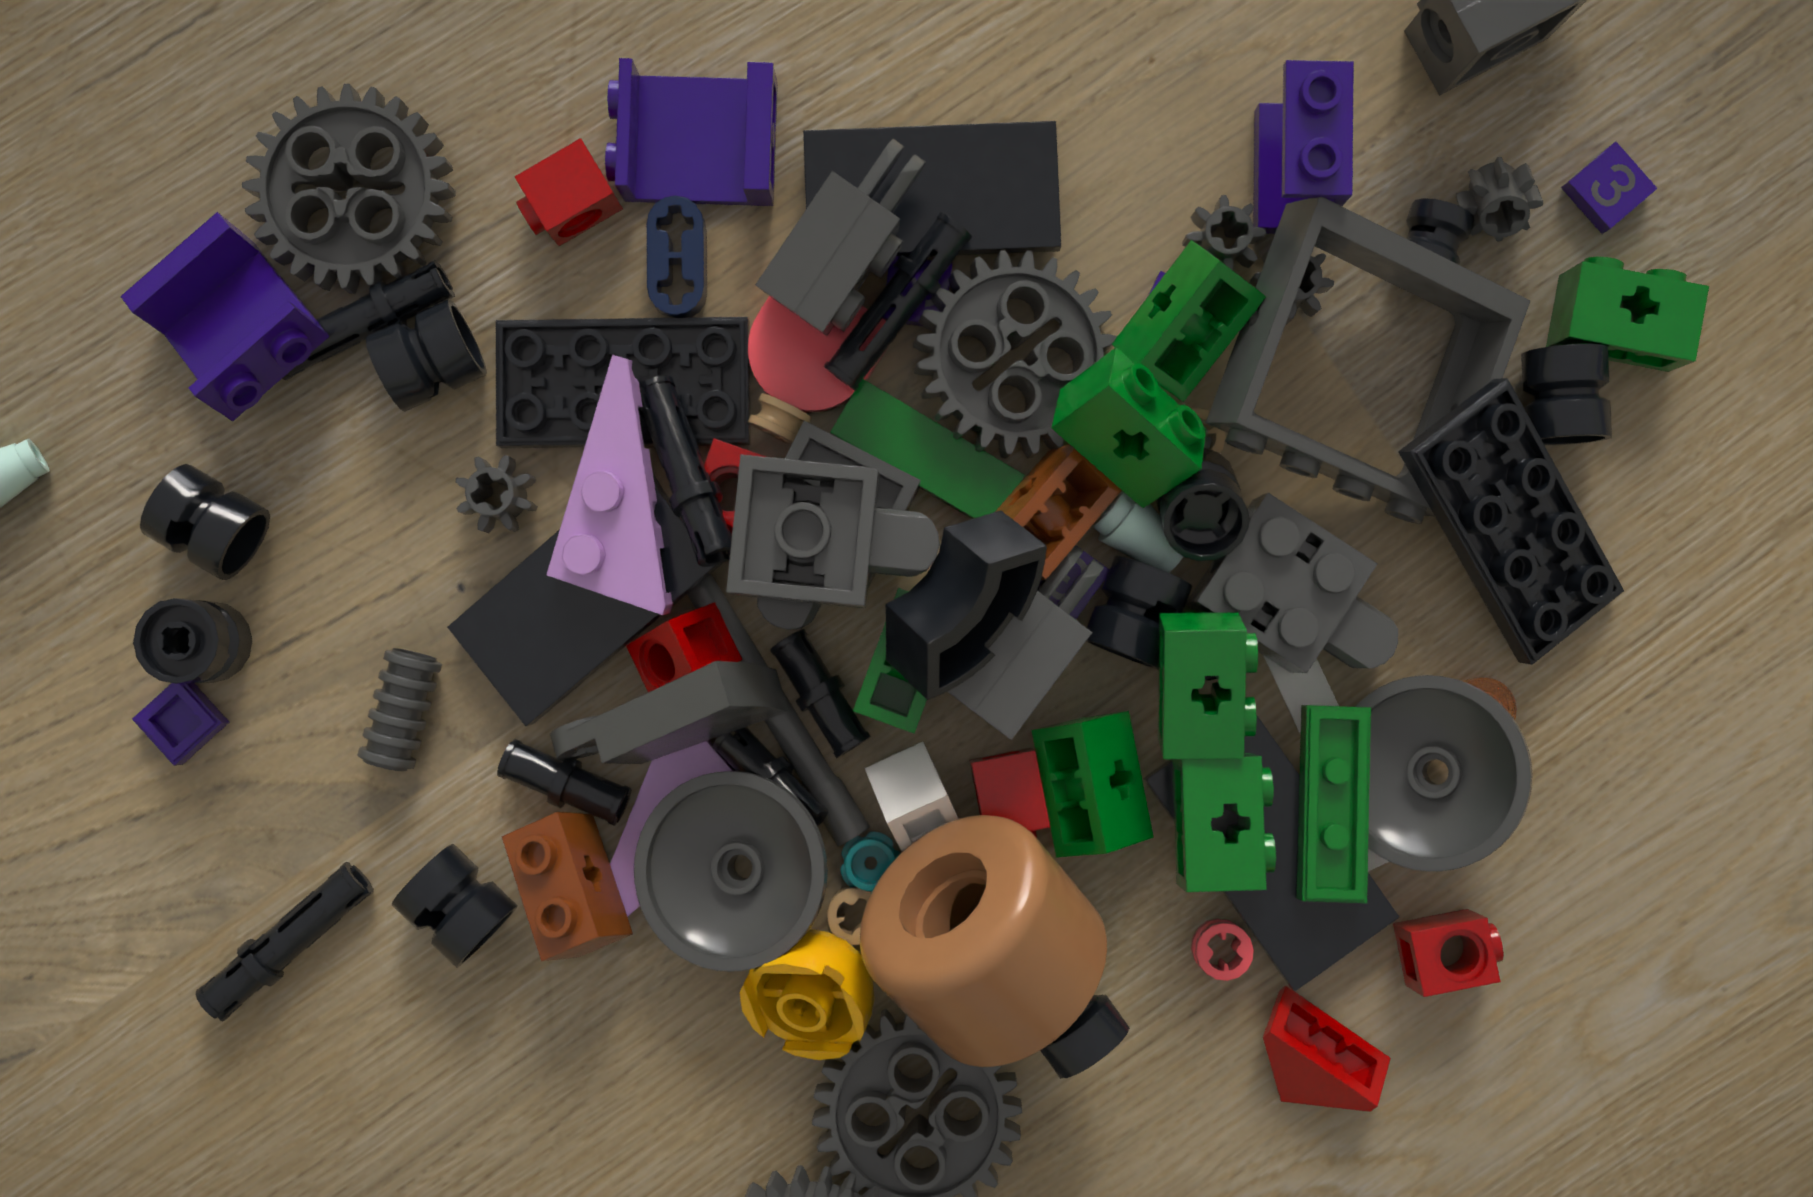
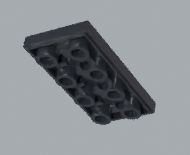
[803,121,1061,257]
[496,317,751,448]
[1398,378,1624,665]
[447,479,723,726]
[1143,714,1400,991]

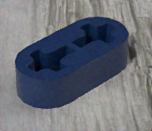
[646,195,707,318]

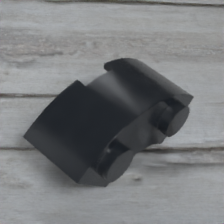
[885,511,1047,700]

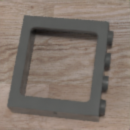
[1206,197,1530,524]

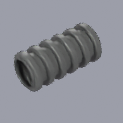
[357,648,442,771]

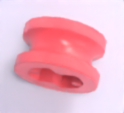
[1191,918,1254,981]

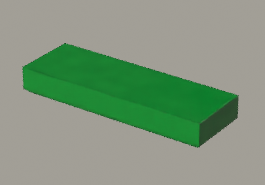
[830,379,1025,519]
[1297,705,1371,903]

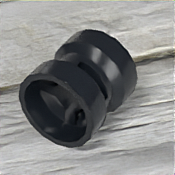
[1406,198,1475,265]

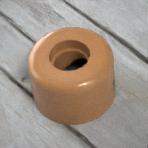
[860,815,1107,1067]

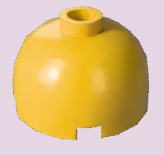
[739,929,875,1060]

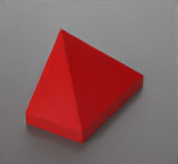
[1263,986,1391,1112]

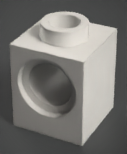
[865,742,959,852]

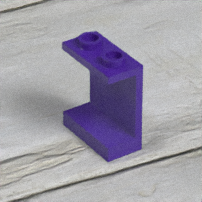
[605,58,778,206]
[1253,60,1354,234]
[120,212,330,421]

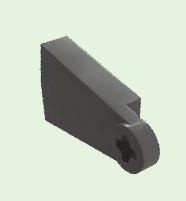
[550,661,789,764]

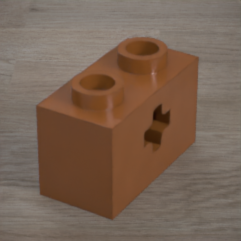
[995,444,1122,580]
[502,812,633,961]

